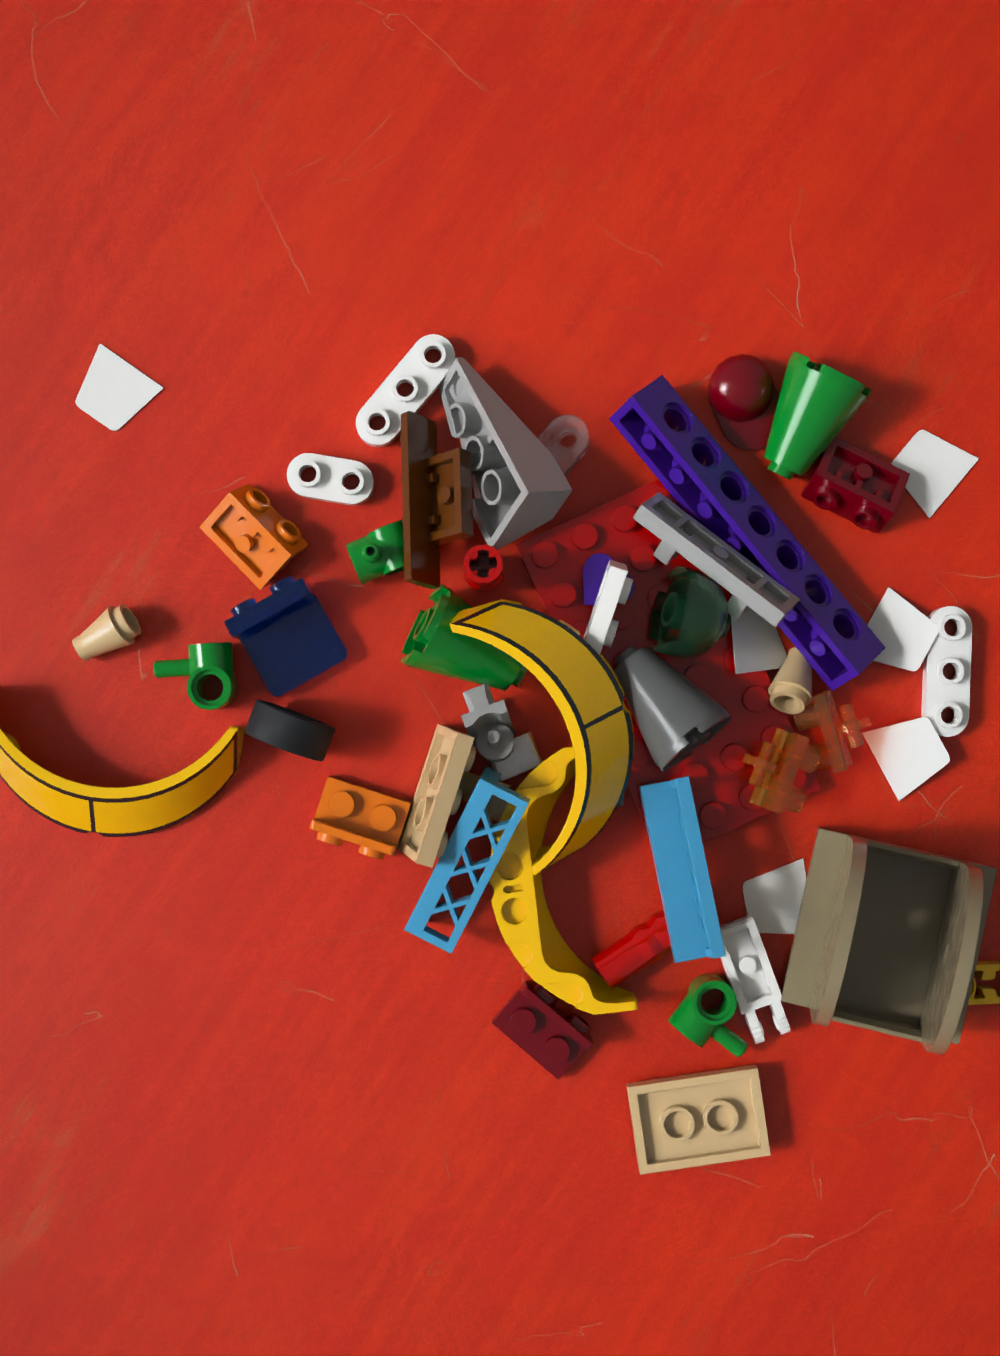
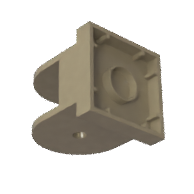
[781,827,997,1055]

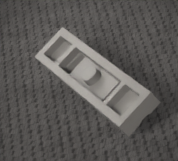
[633,492,800,627]

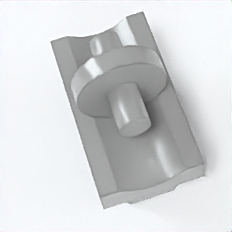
[461,684,515,762]

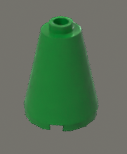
[764,351,873,480]
[401,584,527,691]

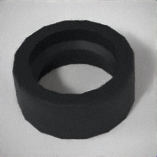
[245,700,335,761]

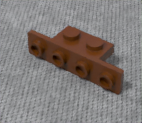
[400,411,474,589]

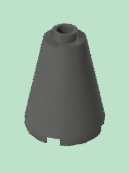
[614,645,731,772]

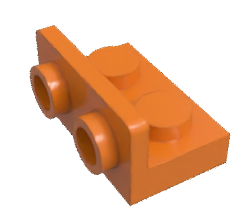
[199,484,308,590]
[309,776,412,860]

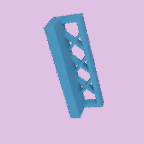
[404,766,530,954]
[639,776,726,963]

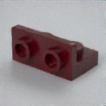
[801,437,910,533]
[492,980,594,1080]

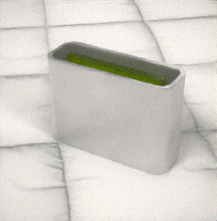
[490,731,543,782]

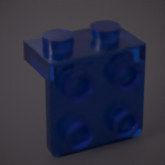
[224,576,348,697]

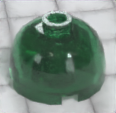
[648,566,731,658]

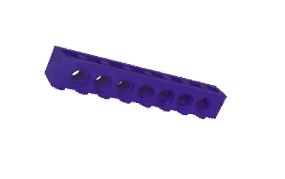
[609,375,886,691]

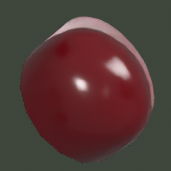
[707,354,779,451]

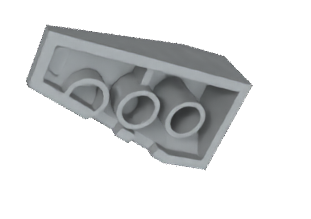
[439,357,572,550]

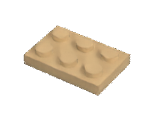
[397,724,476,868]
[626,1064,771,1175]

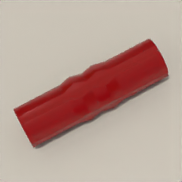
[463,544,504,592]
[591,908,721,989]

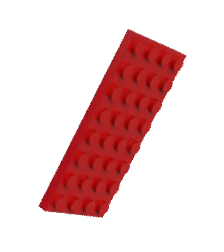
[516,479,820,843]

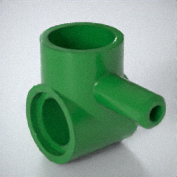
[346,520,404,585]
[153,642,238,710]
[668,973,748,1057]

